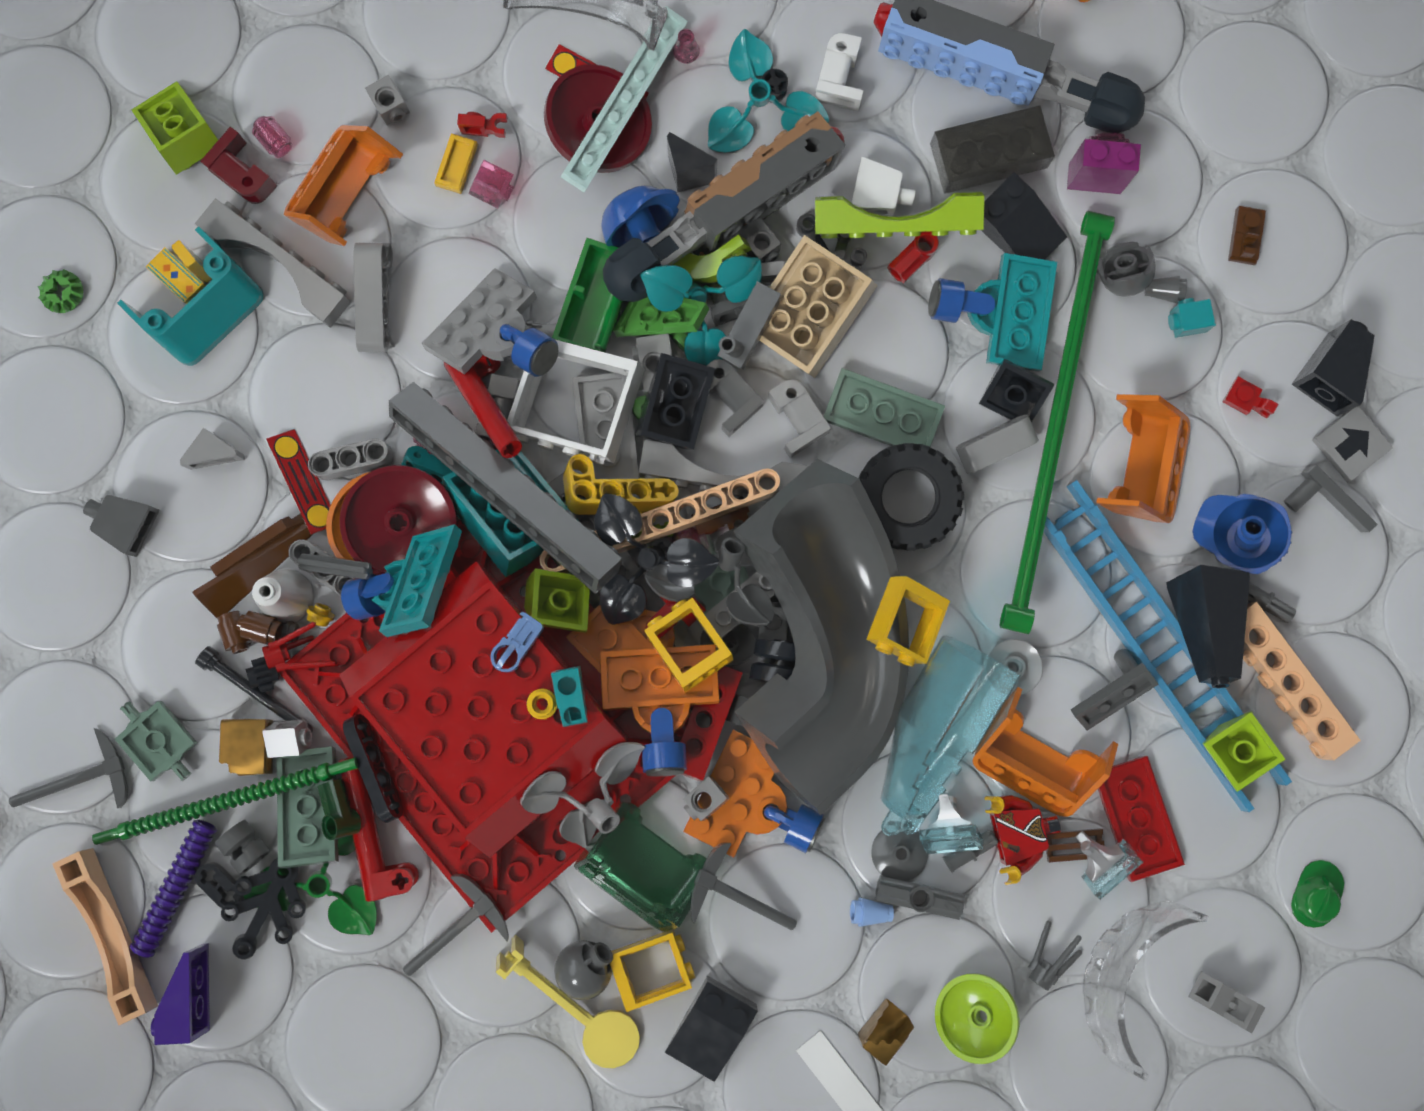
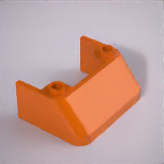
[284,125,403,246]
[1096,394,1190,523]
[973,687,1118,817]

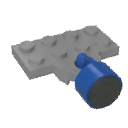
[422,268,558,377]

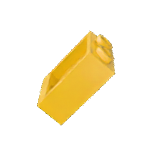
[866,576,950,667]
[644,598,733,693]
[610,929,696,1012]

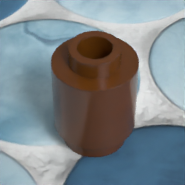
[217,610,253,654]
[237,610,283,645]

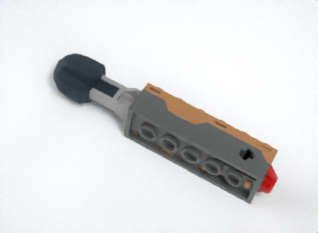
[603,111,845,302]

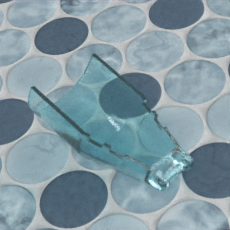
[880,636,1021,836]

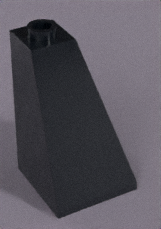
[1166,565,1250,688]

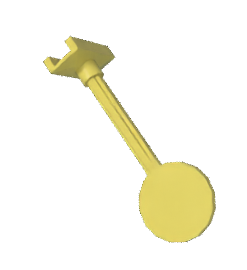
[496,935,640,1068]

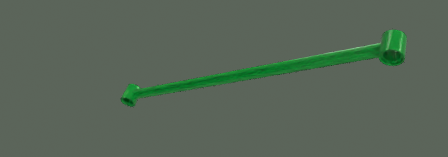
[999,210,1115,634]

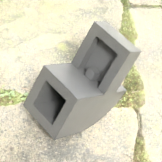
[1188,971,1265,1033]

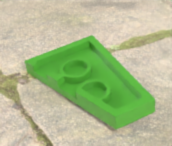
[613,297,709,337]

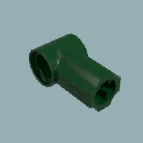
[317,779,361,840]

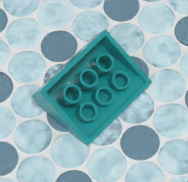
[442,448,579,577]

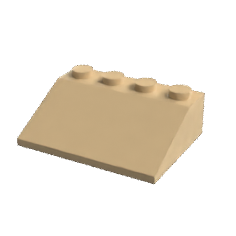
[759,235,877,378]

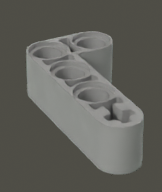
[353,243,393,352]

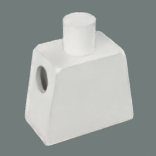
[851,157,915,216]

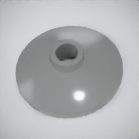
[986,639,1043,695]

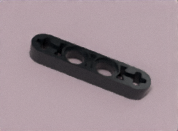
[343,714,403,823]

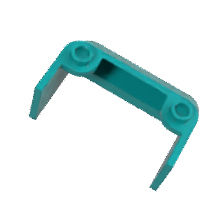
[117,226,263,366]

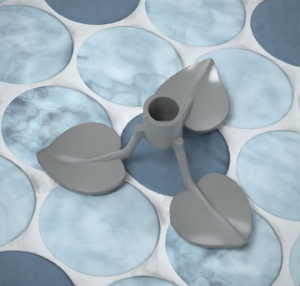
[520,742,645,848]

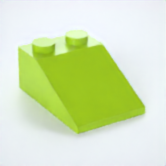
[131,81,218,175]

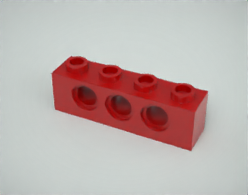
[676,666,743,782]

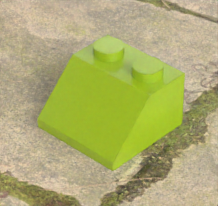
[524,568,590,633]

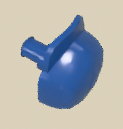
[601,185,680,247]
[1192,494,1293,574]

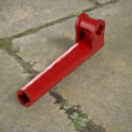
[444,355,522,458]
[338,756,419,902]

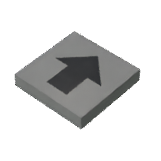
[1312,406,1393,483]

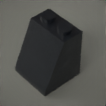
[1291,319,1375,416]

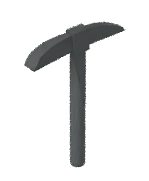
[9,728,128,808]
[691,843,797,930]
[403,874,509,976]

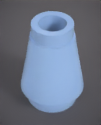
[850,898,894,927]

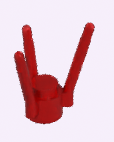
[262,622,336,672]

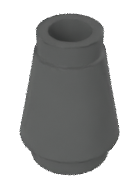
[1145,276,1187,303]

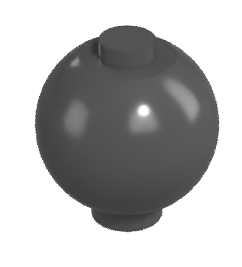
[554,940,613,1000]

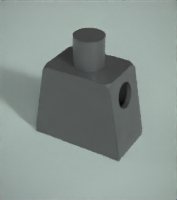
[83,494,160,557]

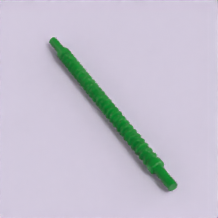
[92,757,359,845]

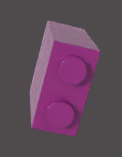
[1067,139,1141,194]

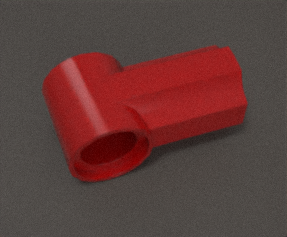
[887,231,939,284]

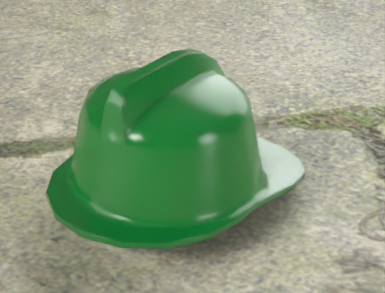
[1291,860,1344,928]

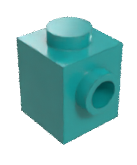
[1168,298,1216,338]

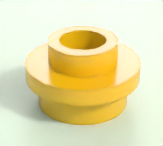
[306,603,335,627]
[527,689,557,719]

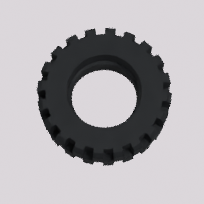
[858,443,964,551]

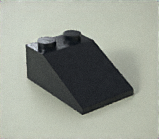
[981,172,1067,260]
[635,353,715,450]
[665,975,758,1082]

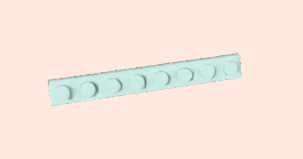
[561,6,688,192]

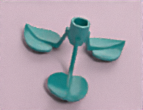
[708,29,829,153]
[640,256,762,366]

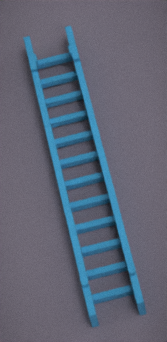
[1044,480,1292,812]

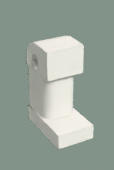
[815,33,864,111]

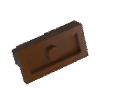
[1228,206,1266,265]
[691,497,750,535]

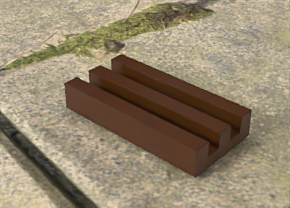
[1046,828,1105,863]

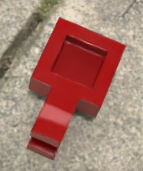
[457,112,508,138]
[1222,376,1279,418]

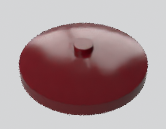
[544,64,652,173]
[340,465,457,575]

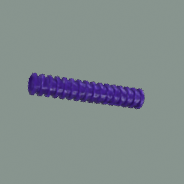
[129,819,217,958]

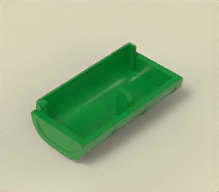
[552,237,623,353]

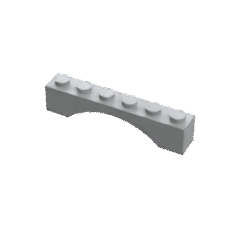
[195,198,351,328]
[639,440,808,501]

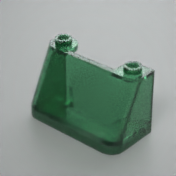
[574,801,707,932]

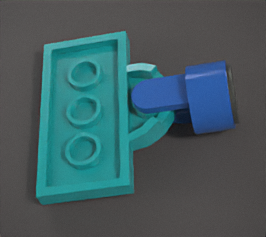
[928,253,1057,372]
[341,524,462,637]

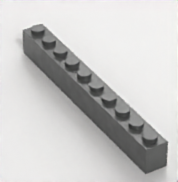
[389,382,622,594]

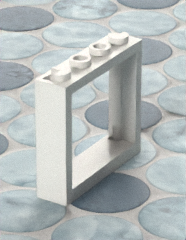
[507,340,645,465]

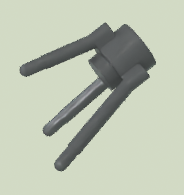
[1028,921,1082,991]

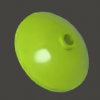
[935,973,1020,1064]

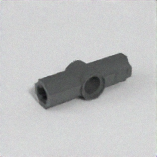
[875,875,965,920]

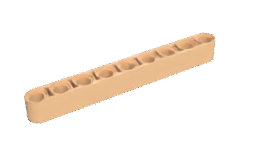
[540,468,780,573]

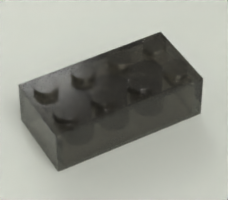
[930,105,1055,194]

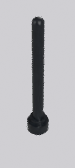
[195,646,313,733]

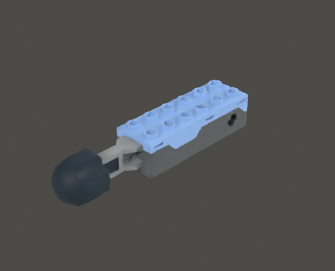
[873,0,1145,133]

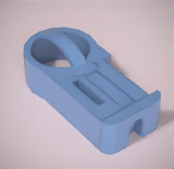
[491,612,544,672]

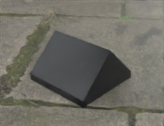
[667,132,717,192]
[979,359,1054,422]

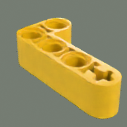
[563,454,679,515]

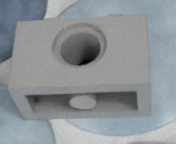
[632,334,672,396]

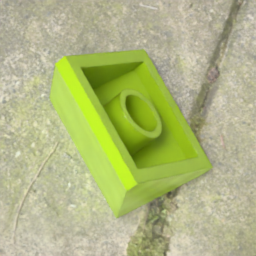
[1202,712,1286,792]

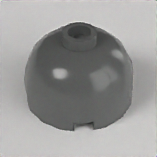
[1097,241,1156,297]

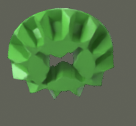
[38,269,83,313]

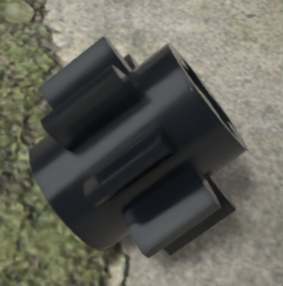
[245,657,280,693]

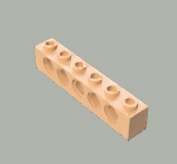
[1243,602,1361,761]

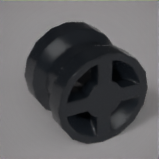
[762,69,788,103]

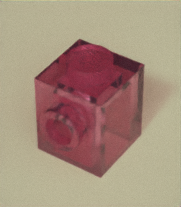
[468,160,514,209]

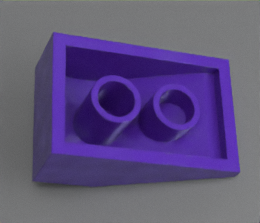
[151,943,210,1045]

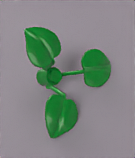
[244,835,377,935]

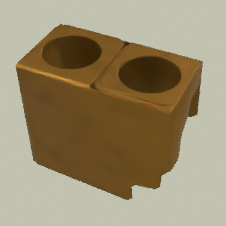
[219,719,274,776]
[858,998,914,1066]

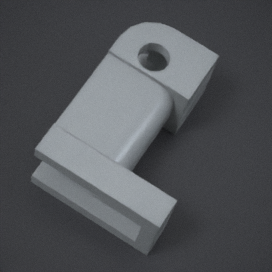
[768,380,831,458]

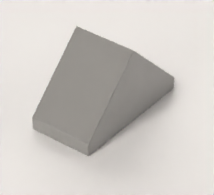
[180,428,245,470]

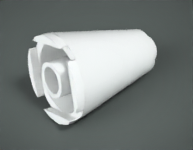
[252,569,314,623]

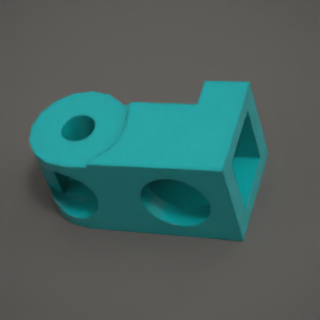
[401,446,453,484]
[551,666,588,727]

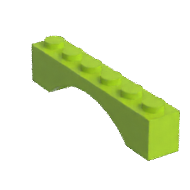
[815,192,984,239]

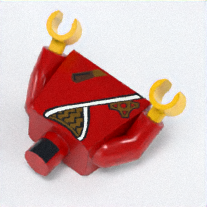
[984,795,1061,885]

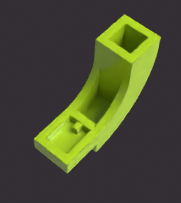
[673,234,752,284]

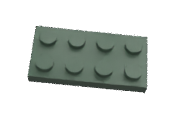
[823,368,945,447]
[276,746,339,868]

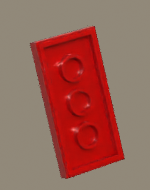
[1098,756,1185,882]

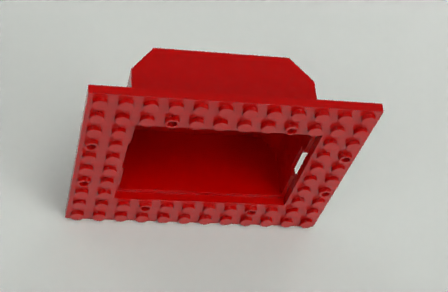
[279,519,700,933]

